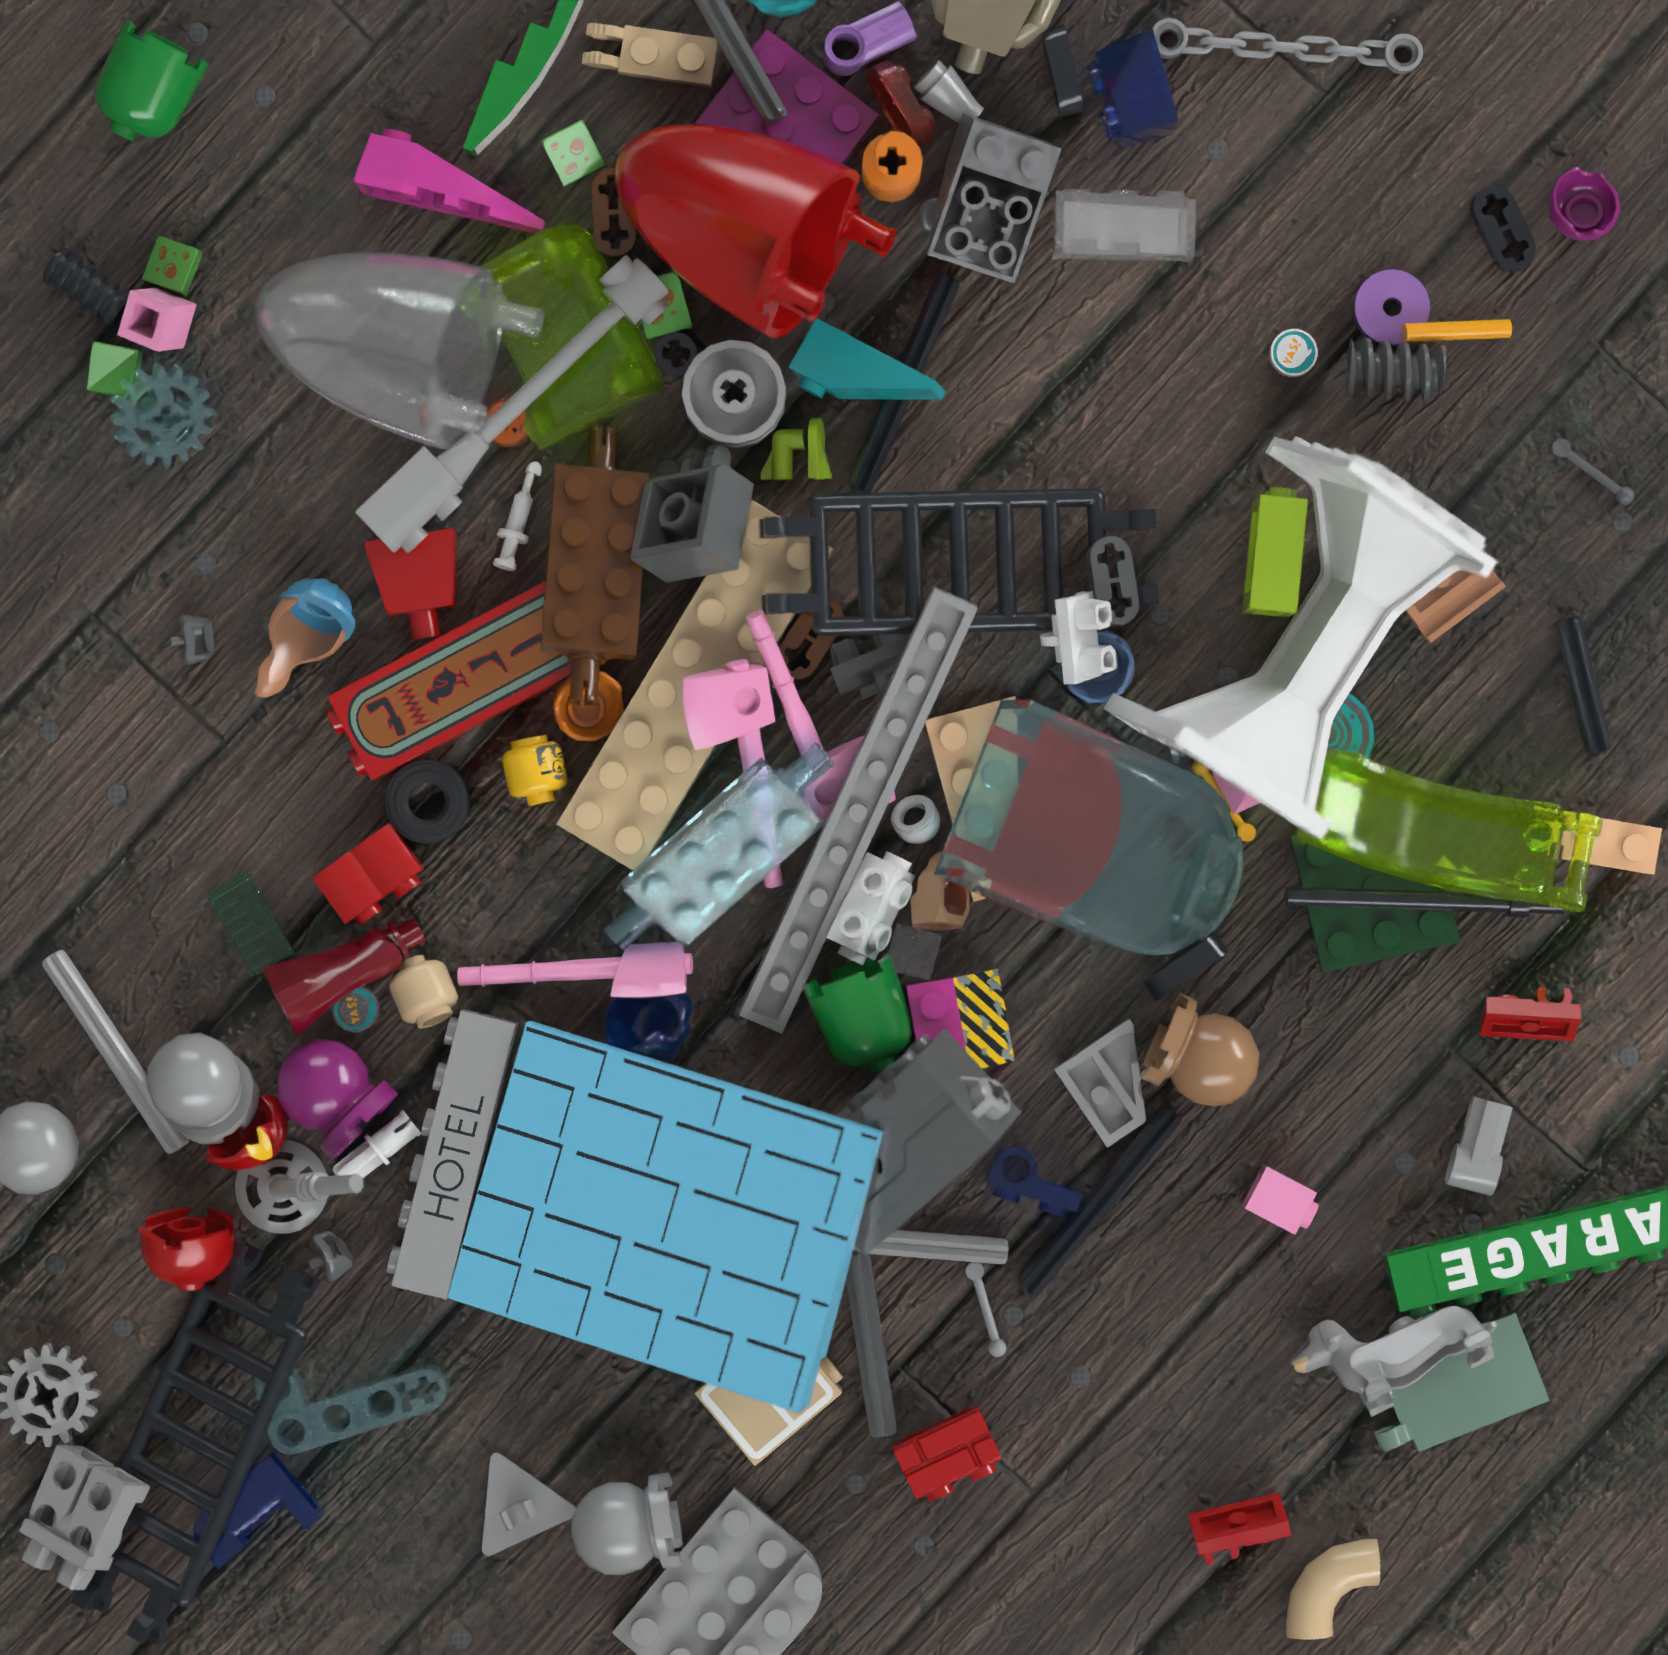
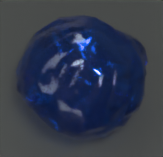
[604,993,692,1061]

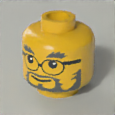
[502,735,568,806]

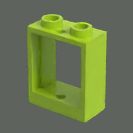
[1242,487,1308,618]

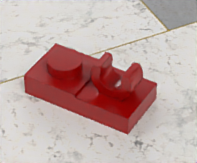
[1480,987,1581,1042]
[1188,1493,1291,1565]

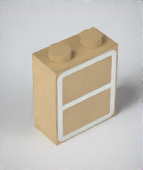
[694,1356,843,1466]

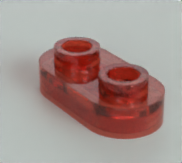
[867,60,936,148]

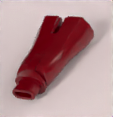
[262,918,426,1035]

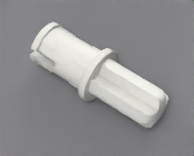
[333,1110,421,1179]

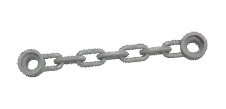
[1150,18,1423,74]

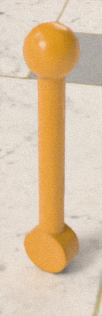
[1192,759,1256,842]

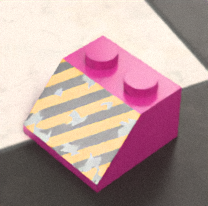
[906,968,1015,1068]

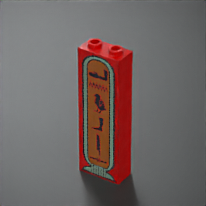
[325,581,572,781]

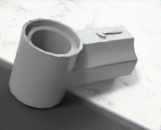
[1445,1096,1513,1196]

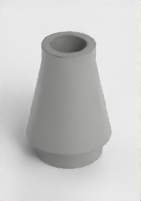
[914,60,984,123]

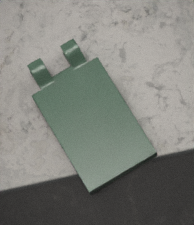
[1359,1312,1550,1452]

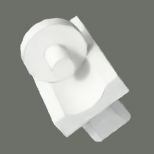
[1040,592,1117,684]

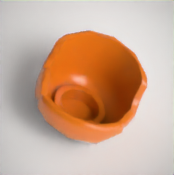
[553,671,624,742]

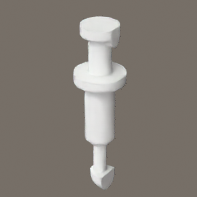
[493,462,542,571]

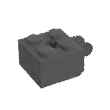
[630,443,754,582]

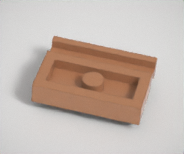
[1405,569,1506,643]

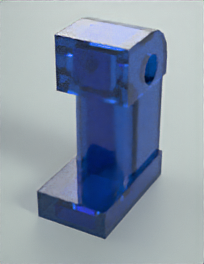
[193,1451,325,1569]

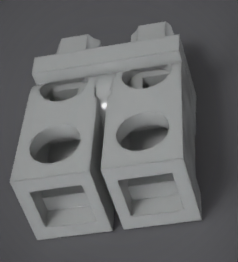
[19,1445,151,1590]

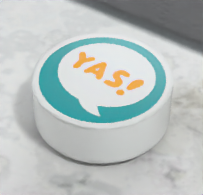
[1269,329,1318,377]

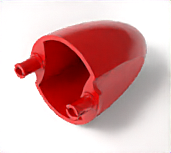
[615,124,897,338]

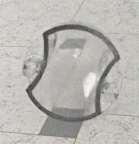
[254,252,544,450]

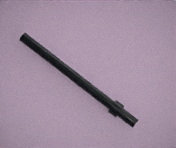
[1284,887,1566,918]

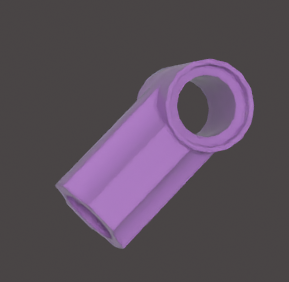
[823,1,917,76]

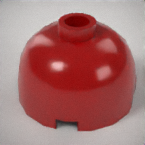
[139,1207,235,1291]

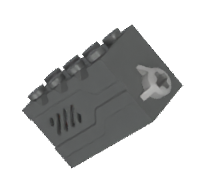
[835,1028,1021,1256]

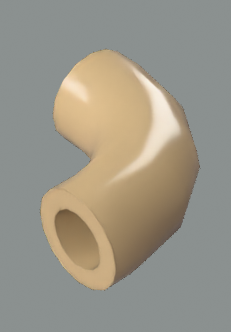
[1286,1539,1380,1639]

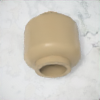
[389,955,458,1029]

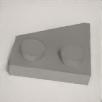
[1054,1018,1146,1148]

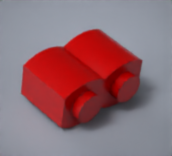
[312,823,425,926]

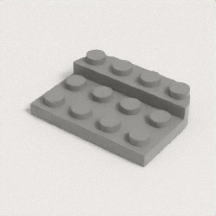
[612,1487,822,1655]

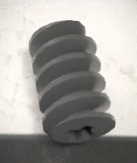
[1346,338,1446,404]

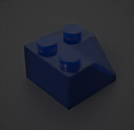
[1088,29,1179,150]

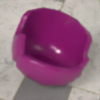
[1548,167,1620,241]

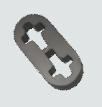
[1086,536,1139,627]

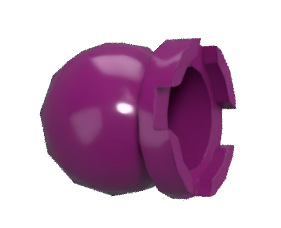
[277,1039,398,1160]

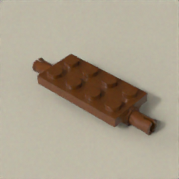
[540,426,650,706]

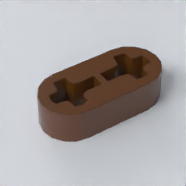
[591,167,637,259]
[779,599,844,680]

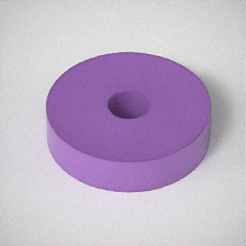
[1353,269,1430,346]

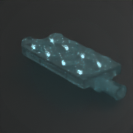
[605,742,835,951]

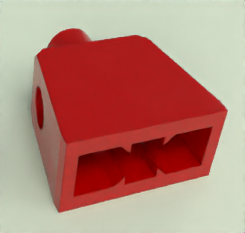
[364,528,458,641]

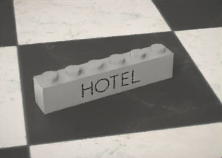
[386,1009,518,1300]

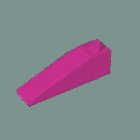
[354,129,547,236]

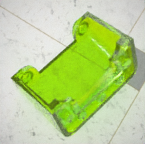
[455,224,663,450]

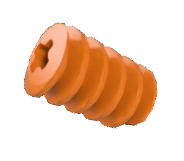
[862,131,923,202]

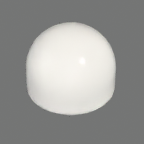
[891,795,940,844]

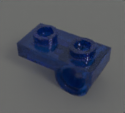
[985,1145,1082,1217]

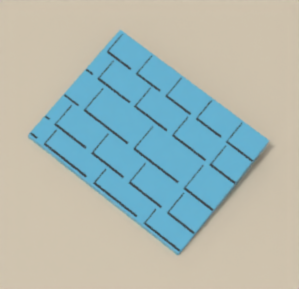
[447,1021,883,1413]

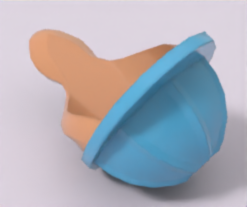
[254,579,355,698]

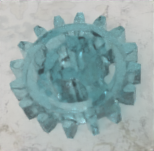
[109,363,215,468]

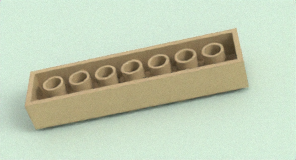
[557,500,833,873]

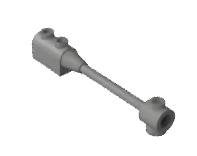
[355,254,669,554]

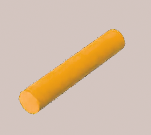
[1401,319,1512,342]

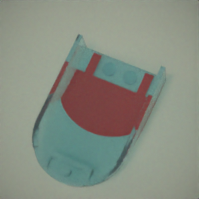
[934,700,1243,955]

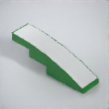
[463,0,584,158]

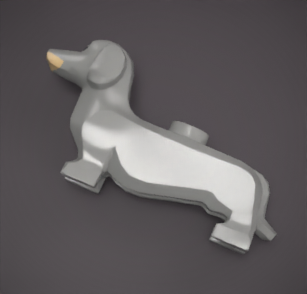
[1291,1306,1497,1417]

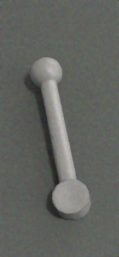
[965,1262,1007,1357]

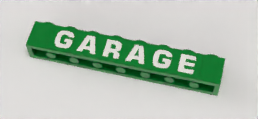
[1382,1185,1668,1317]

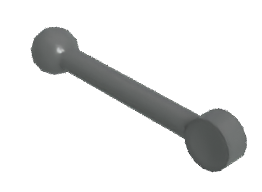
[1551,439,1634,505]

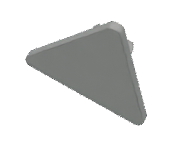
[482,1452,576,1556]

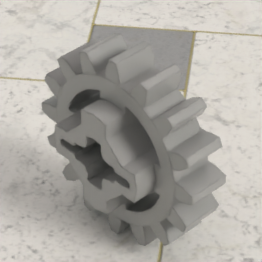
[0,1343,101,1447]

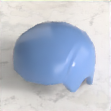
[1068,630,1135,703]

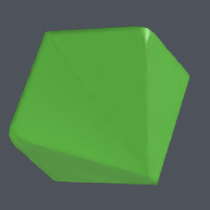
[87,341,143,400]

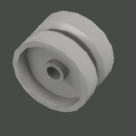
[682,340,787,449]

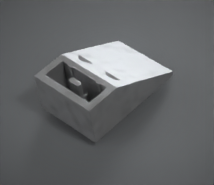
[926,113,1062,283]

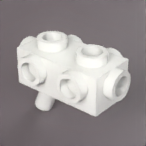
[826,851,915,965]

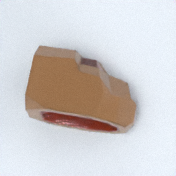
[910,852,970,931]

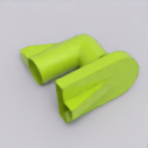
[761,418,833,480]

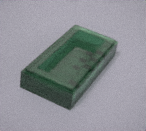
[206,872,296,977]

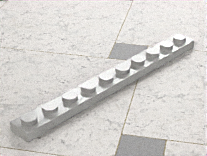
[739,586,978,1034]

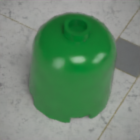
[93,20,210,141]
[803,953,914,1072]

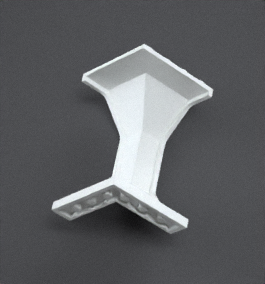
[1103,436,1497,839]

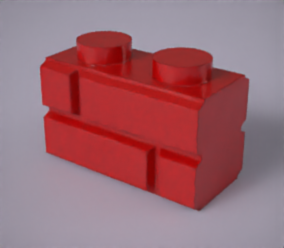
[892,1404,1002,1502]

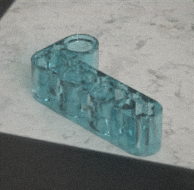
[255,1363,451,1455]

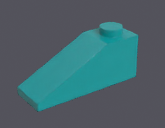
[789,318,946,400]

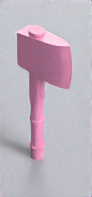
[746,610,896,827]
[682,659,783,888]
[457,941,693,998]

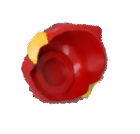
[205,1094,288,1171]

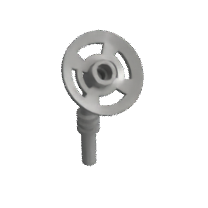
[235,1140,364,1234]

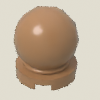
[1140,993,1259,1106]

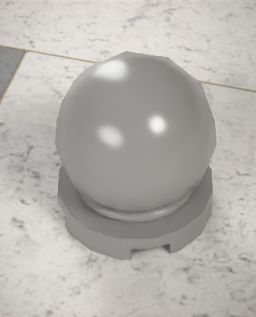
[147,1033,260,1145]
[0,1101,79,1195]
[571,1472,684,1575]

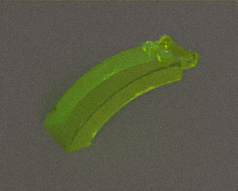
[1297,749,1603,912]

